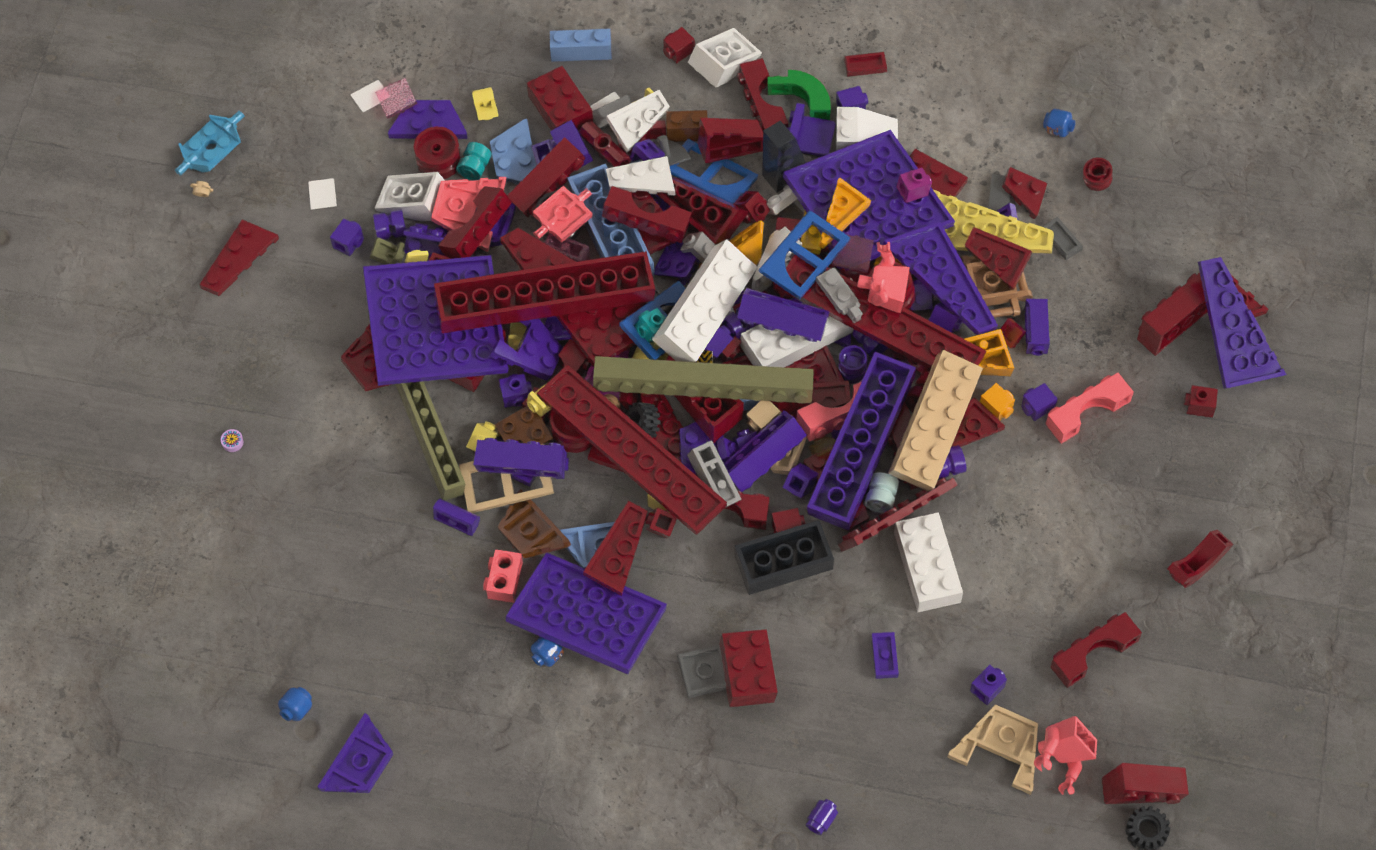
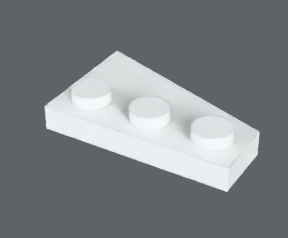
[606,90,670,153]
[606,156,675,195]

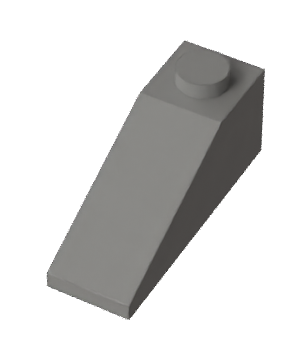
[687,440,741,507]

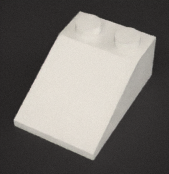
[688,28,762,87]
[836,107,898,151]
[375,172,445,221]
[752,227,802,292]

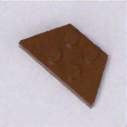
[498,489,571,559]

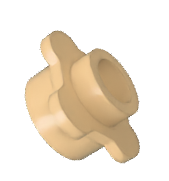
[190,181,213,197]

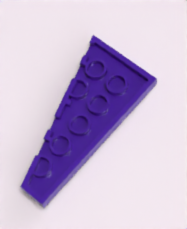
[883,222,998,335]
[1198,257,1287,389]

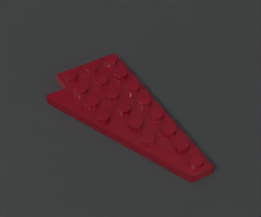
[500,228,647,367]

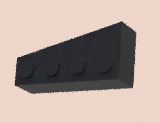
[762,120,806,193]

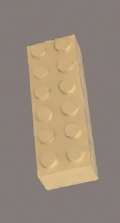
[888,350,983,491]

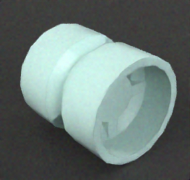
[864,472,899,513]

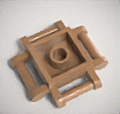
[961,255,1033,318]

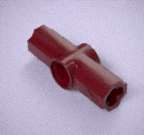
[579,121,631,167]

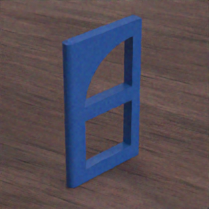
[669,139,758,204]
[758,210,850,300]
[619,281,686,360]

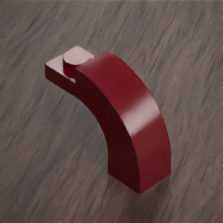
[1167,529,1234,588]

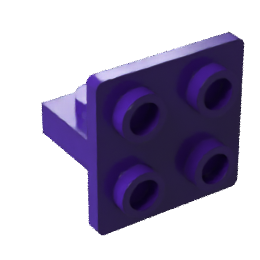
[403,223,448,258]

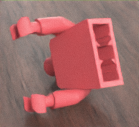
[857,242,910,313]
[1034,716,1097,795]

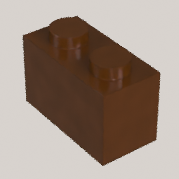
[666,110,707,142]

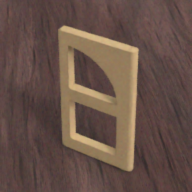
[459,444,554,513]

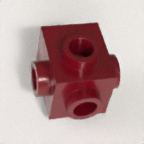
[734,191,771,224]

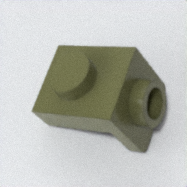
[369,237,405,265]

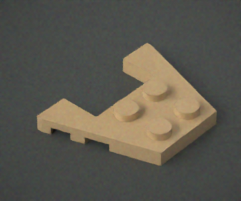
[948,705,1038,795]

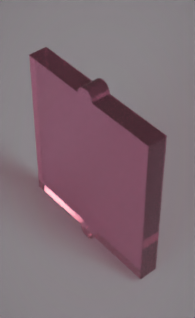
[375,78,417,119]
[833,235,874,273]

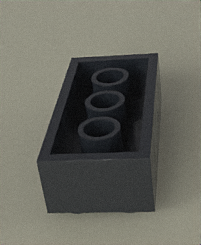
[735,520,834,595]

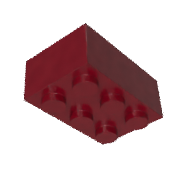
[527,66,593,131]
[719,629,778,707]

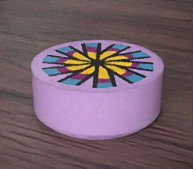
[221,429,244,452]

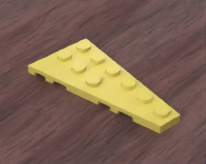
[933,190,1054,253]

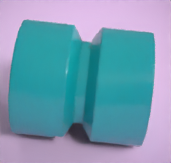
[456,142,492,181]

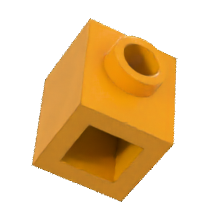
[980,383,1015,421]

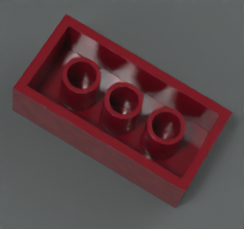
[1137,272,1208,356]

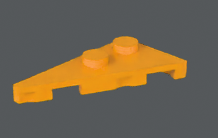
[819,178,871,249]

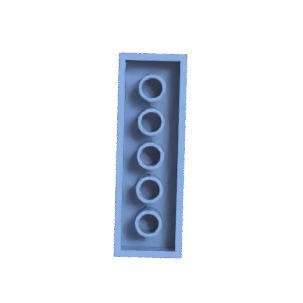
[567,164,654,276]

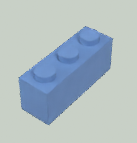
[550,29,612,62]

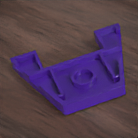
[489,319,563,381]

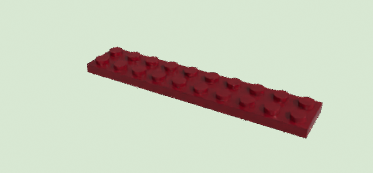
[775,254,986,370]
[537,365,727,535]

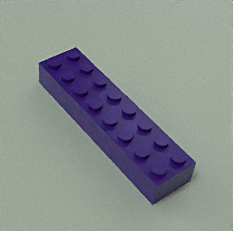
[807,352,916,531]

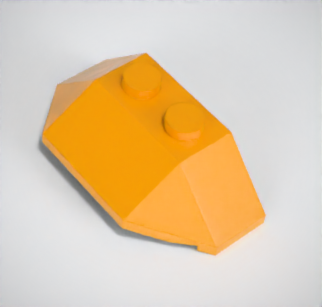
[699,220,764,268]

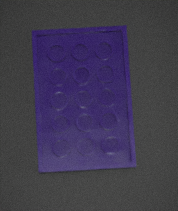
[506,553,667,675]

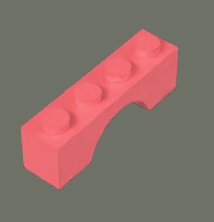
[1046,373,1134,444]
[796,382,861,442]

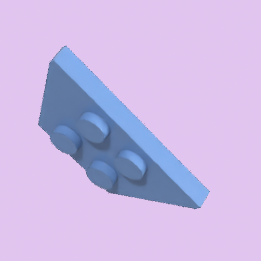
[490,119,536,185]
[560,522,615,569]

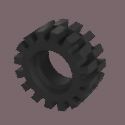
[625,402,661,438]
[1125,806,1170,850]

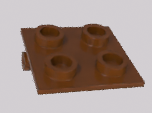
[495,405,553,445]

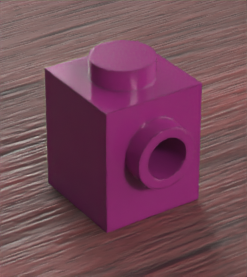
[897,168,932,203]

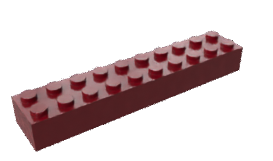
[434,251,655,333]

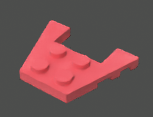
[431,177,507,252]

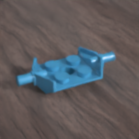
[175,110,245,176]

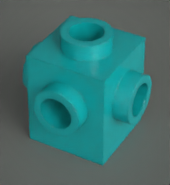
[634,308,666,343]

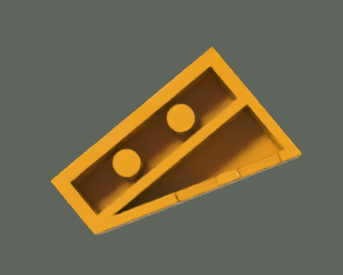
[965,329,1014,376]

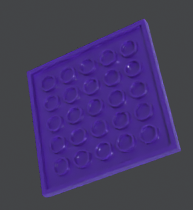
[783,129,955,271]
[363,255,508,386]

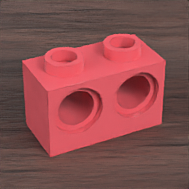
[483,550,523,603]

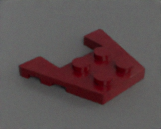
[341,324,393,392]

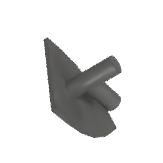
[654,135,691,166]

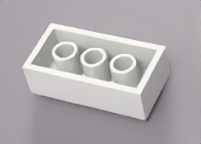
[894,512,963,612]

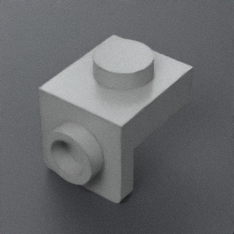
[680,232,715,263]

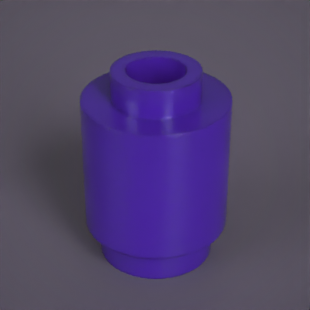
[806,799,838,835]

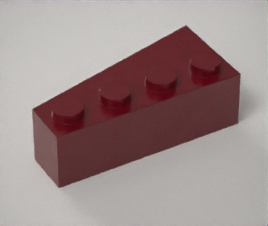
[673,360,744,443]

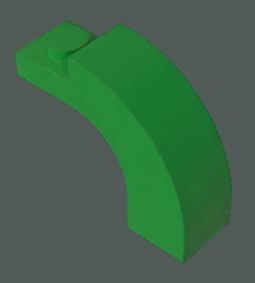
[768,70,831,120]

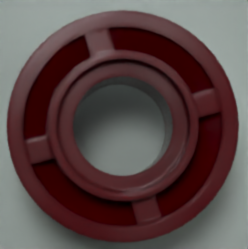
[1083,157,1113,191]

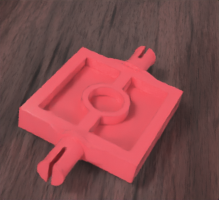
[533,186,592,243]

